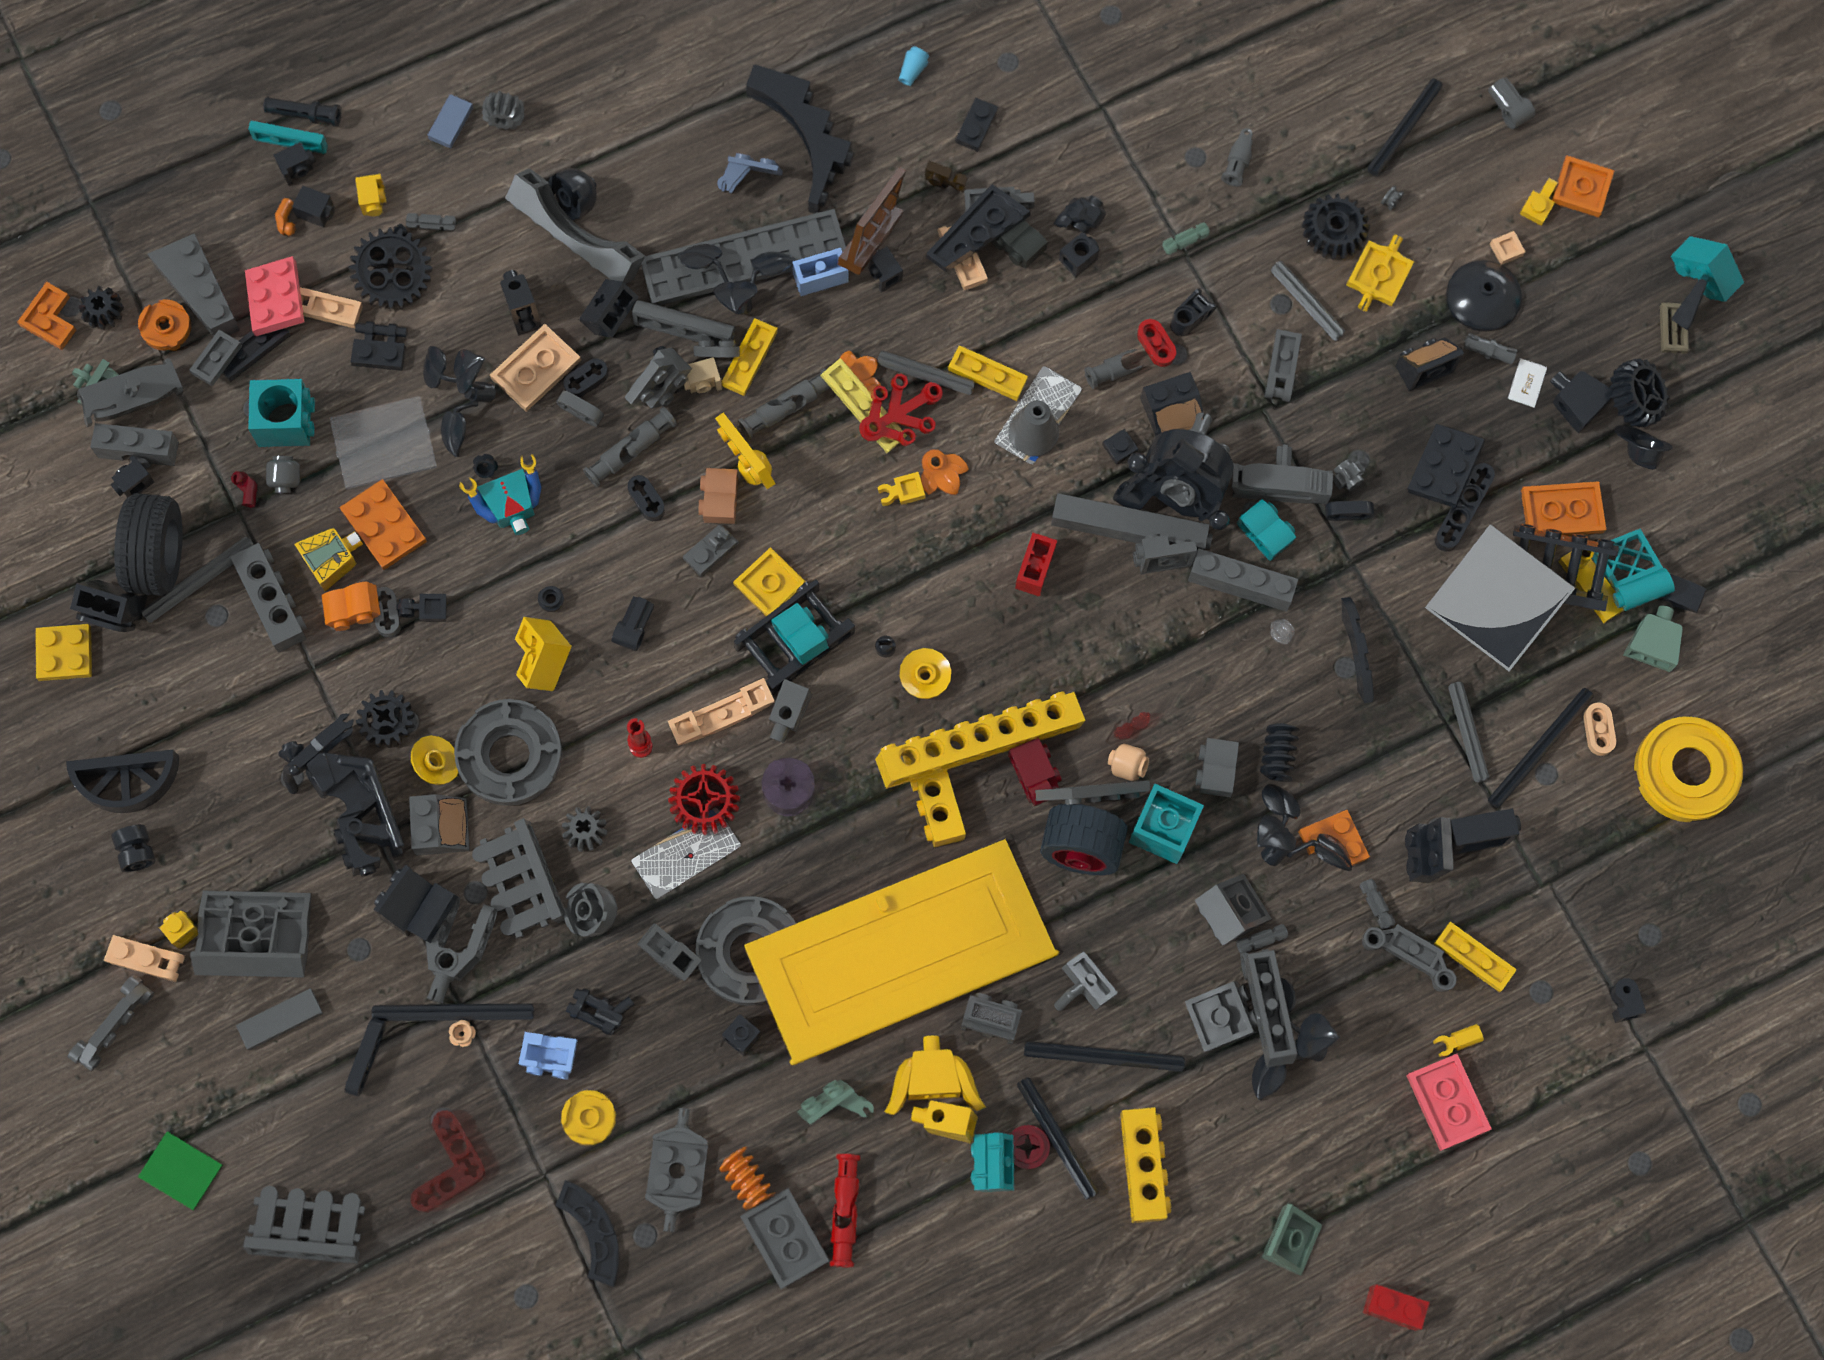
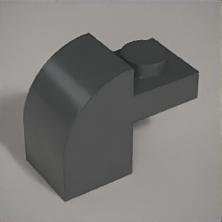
[637,924,702,981]

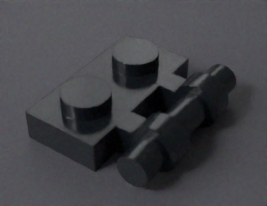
[350,321,408,371]

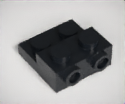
[1405,817,1453,883]

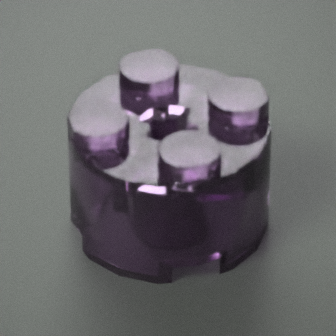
[762,758,815,816]

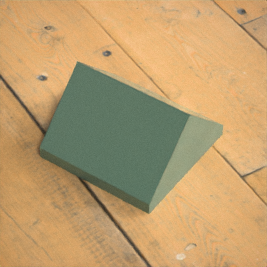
[1261,1204,1322,1275]

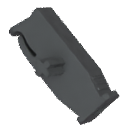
[77,358,183,427]
[1232,445,1333,504]

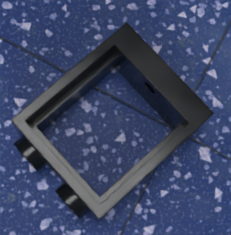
[1451,808,1521,855]

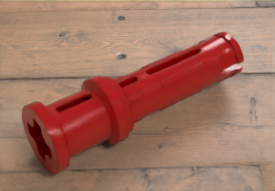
[627,718,653,758]

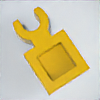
[877,472,926,506]

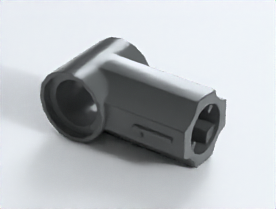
[1488,78,1535,129]

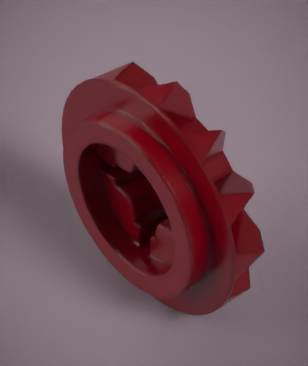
[1010,1125,1050,1170]

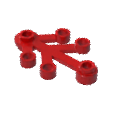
[859,374,943,446]

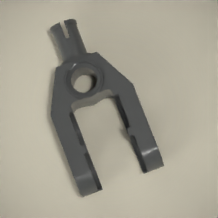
[426,896,497,1004]

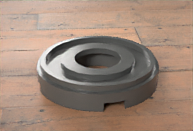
[454,699,562,806]
[696,896,796,1006]

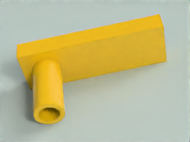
[1558,550,1624,623]

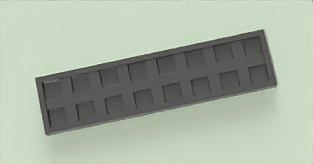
[641,209,846,305]

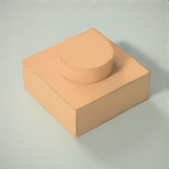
[1490,231,1525,265]

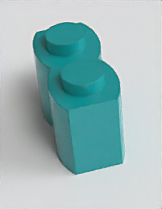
[1237,499,1296,561]
[771,603,829,665]

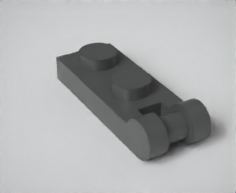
[1264,329,1302,402]

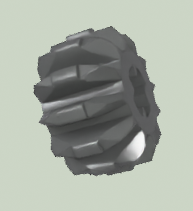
[482,91,525,130]
[562,806,607,852]

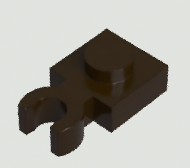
[925,160,968,192]

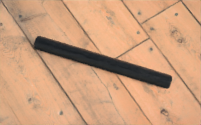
[1488,688,1594,808]
[371,1003,534,1021]
[1024,1041,1185,1072]

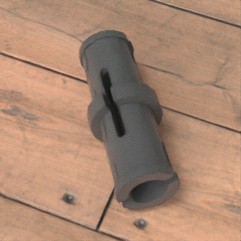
[1463,333,1517,365]

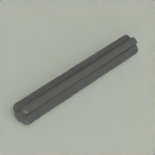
[1271,261,1345,341]
[877,351,975,395]
[1449,682,1489,783]

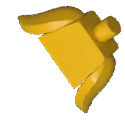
[884,1036,986,1115]

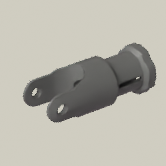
[1221,128,1253,187]
[1084,349,1144,389]

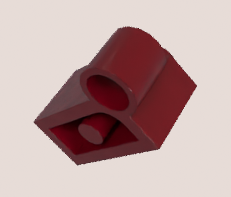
[1008,737,1062,807]

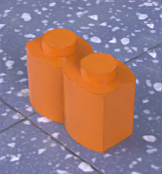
[321,581,380,631]

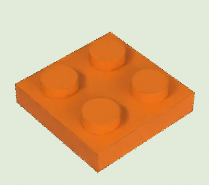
[1552,155,1614,218]

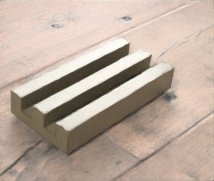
[1660,303,1689,354]

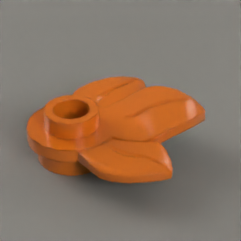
[838,351,881,393]
[920,449,969,495]

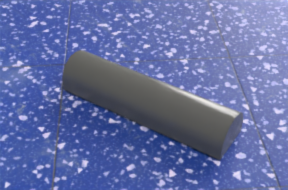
[632,300,736,345]

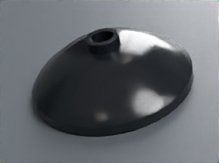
[1446,260,1522,332]

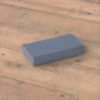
[428,94,473,149]

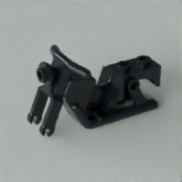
[278,713,404,877]

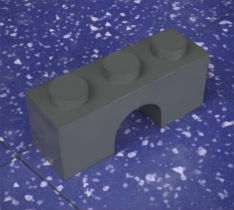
[90,423,179,466]

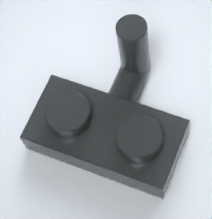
[1054,951,1118,1011]

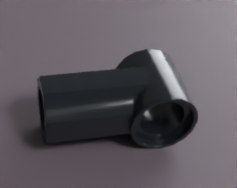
[611,596,654,652]

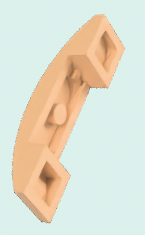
[668,678,775,746]

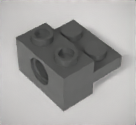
[624,348,692,409]

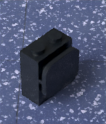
[70,580,148,632]

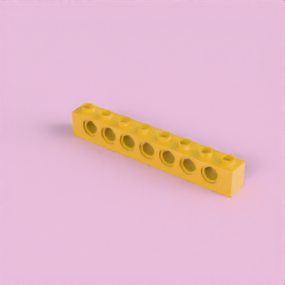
[875,691,1086,789]

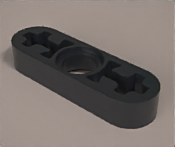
[345,1018,386,1097]

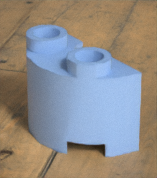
[519,1032,578,1079]

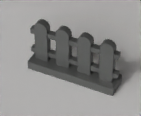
[472,818,565,939]
[243,1186,366,1264]

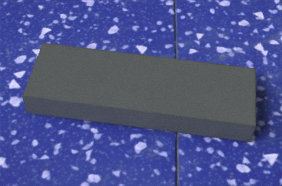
[236,988,323,1051]

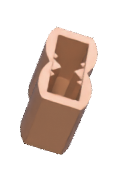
[699,468,738,524]

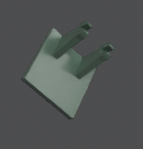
[797,1080,874,1125]

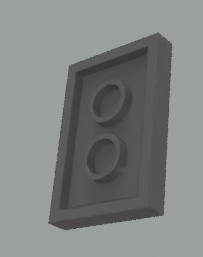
[740,1189,829,1290]

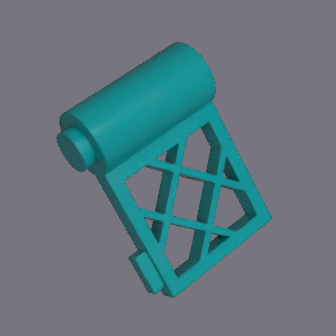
[1591,529,1675,611]

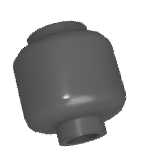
[266,456,300,493]

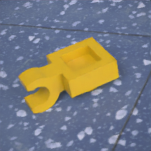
[1520,178,1558,226]

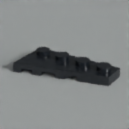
[926,184,1031,272]

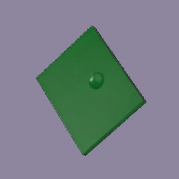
[138,1132,223,1211]

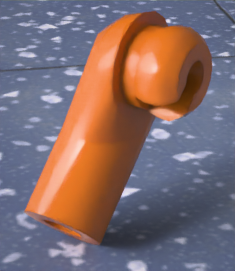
[275,198,296,236]

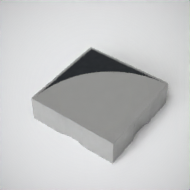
[1425,524,1575,671]

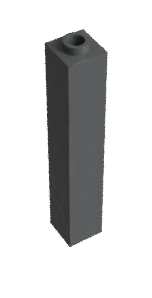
[1051,493,1213,553]

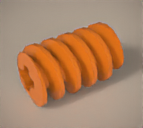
[719,1146,775,1210]

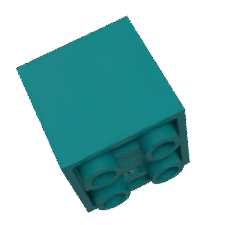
[248,379,315,447]
[1129,784,1204,864]

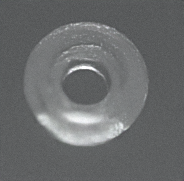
[1271,619,1295,644]

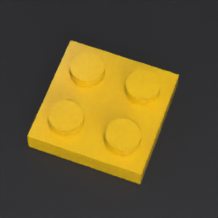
[36,624,92,681]

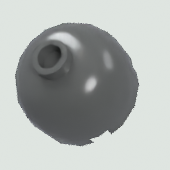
[563,883,617,937]

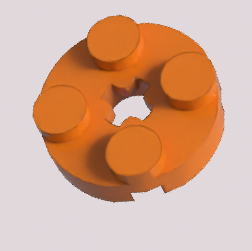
[138,299,191,351]

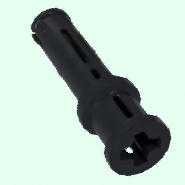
[263,97,342,127]

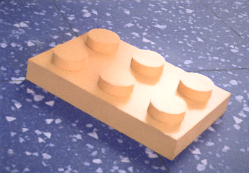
[490,324,581,412]

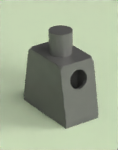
[769,679,813,743]

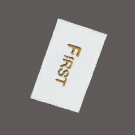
[1508,358,1547,407]

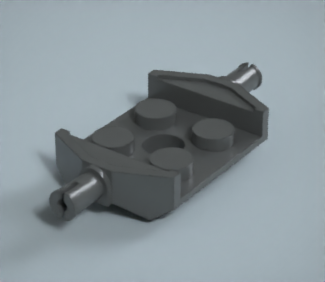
[645,1108,708,1233]

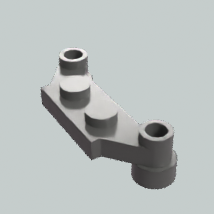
[1362,924,1456,992]
[67,974,154,1071]

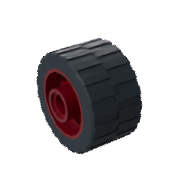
[1040,804,1128,876]

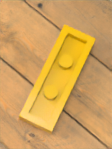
[721,318,778,396]
[948,345,1028,401]
[1433,922,1517,992]

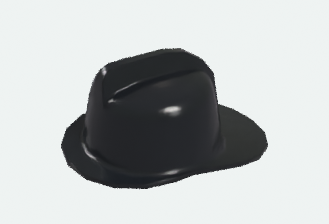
[1615,425,1673,470]

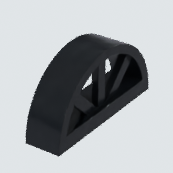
[66,749,179,813]

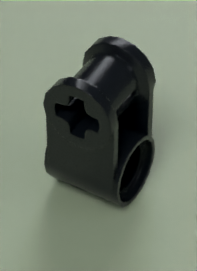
[1170,288,1217,336]

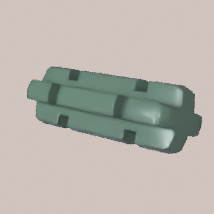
[1162,223,1210,254]

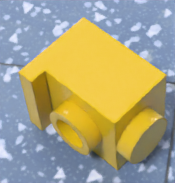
[355,174,386,216]
[159,911,198,950]

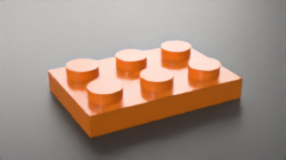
[339,479,427,570]
[1521,482,1606,536]

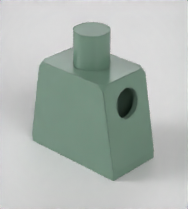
[1623,606,1682,672]

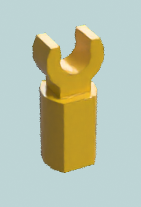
[1433,1024,1484,1057]

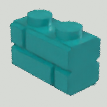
[971,1133,1014,1192]

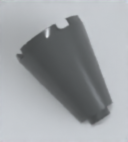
[1008,400,1059,457]

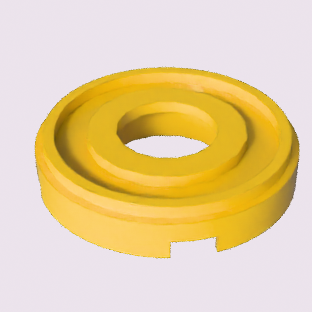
[1634,717,1743,822]

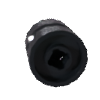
[111,824,156,872]

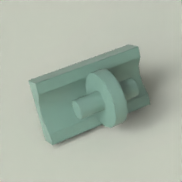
[72,359,118,405]

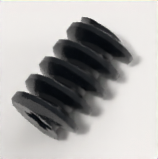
[1260,723,1299,782]

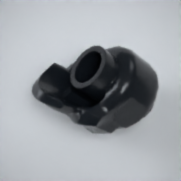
[1053,195,1106,234]

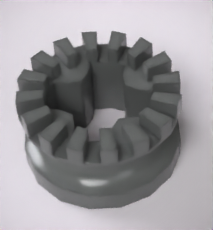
[1381,185,1404,211]

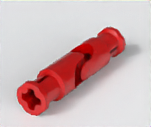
[830,1154,861,1268]

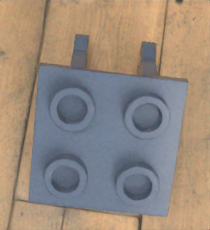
[717,153,783,193]

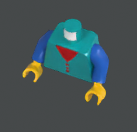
[459,454,541,535]

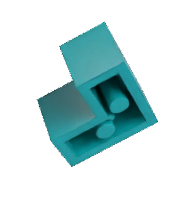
[1671,236,1744,302]

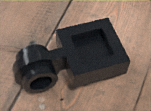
[396,594,447,622]

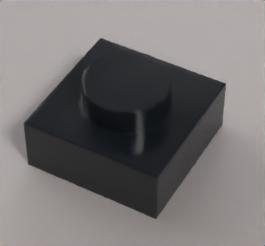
[1102,429,1138,465]

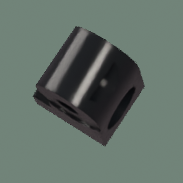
[1610,978,1647,1023]

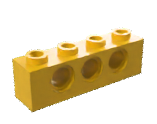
[903,736,966,848]
[1120,1108,1171,1223]

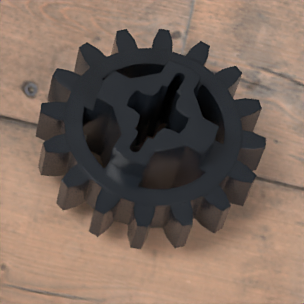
[356,690,415,748]

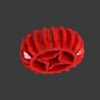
[668,764,740,836]

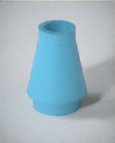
[898,47,929,86]

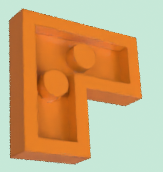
[17,282,76,350]
[1298,810,1370,866]

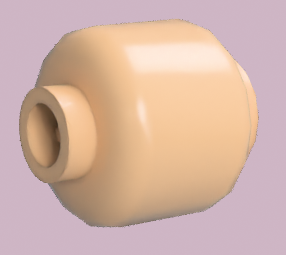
[1108,744,1149,781]

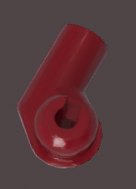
[231,471,258,508]

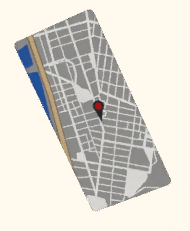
[994,366,1082,465]
[632,808,741,899]

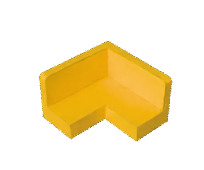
[515,617,572,691]

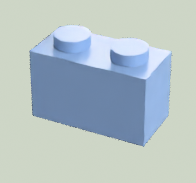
[792,248,849,296]

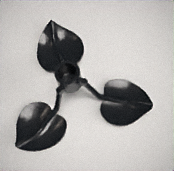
[678,244,796,314]
[423,346,495,457]
[1257,784,1352,872]
[1252,978,1340,1101]

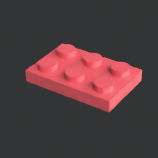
[245,256,304,336]
[1406,1054,1491,1151]

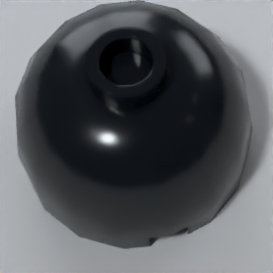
[549,168,597,220]

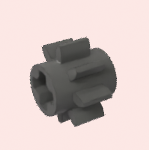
[1333,459,1365,491]

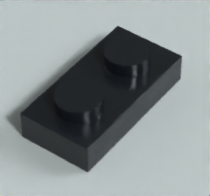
[955,97,998,152]

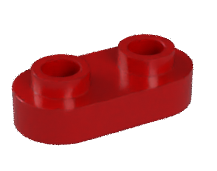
[1137,319,1176,367]

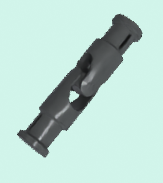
[738,368,832,440]
[583,407,677,487]

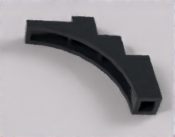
[746,64,854,214]

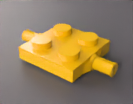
[1346,235,1414,311]

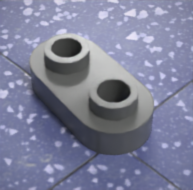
[694,340,740,357]

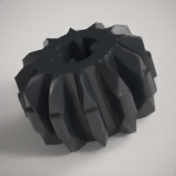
[78,285,124,331]

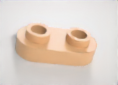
[1584,703,1616,756]

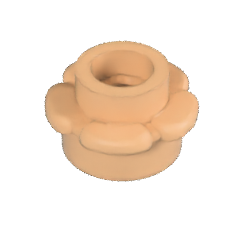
[449,1020,476,1047]

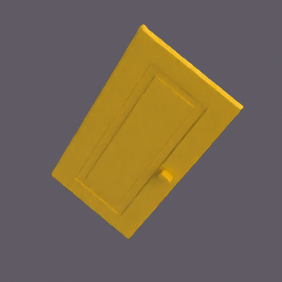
[744,839,1059,1065]

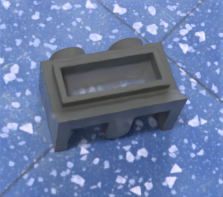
[960,993,1022,1045]

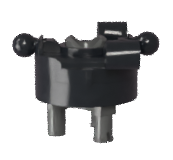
[1113,413,1234,530]

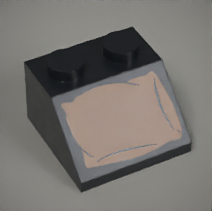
[1395,337,1464,391]
[1140,372,1204,437]

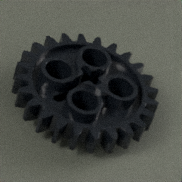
[349,227,432,310]

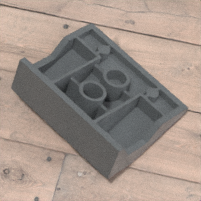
[190,891,312,977]

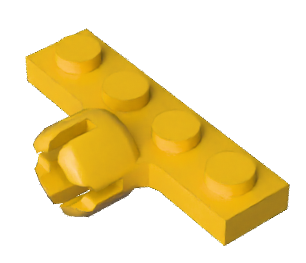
[715,413,776,489]

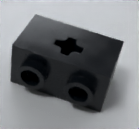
[579,279,639,338]

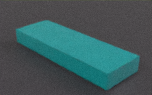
[248,121,328,154]

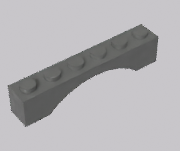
[505,168,645,284]

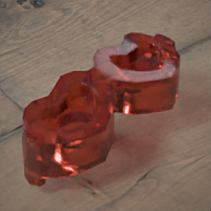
[1114,712,1151,740]

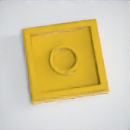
[733,547,806,616]

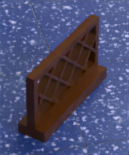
[837,167,906,275]

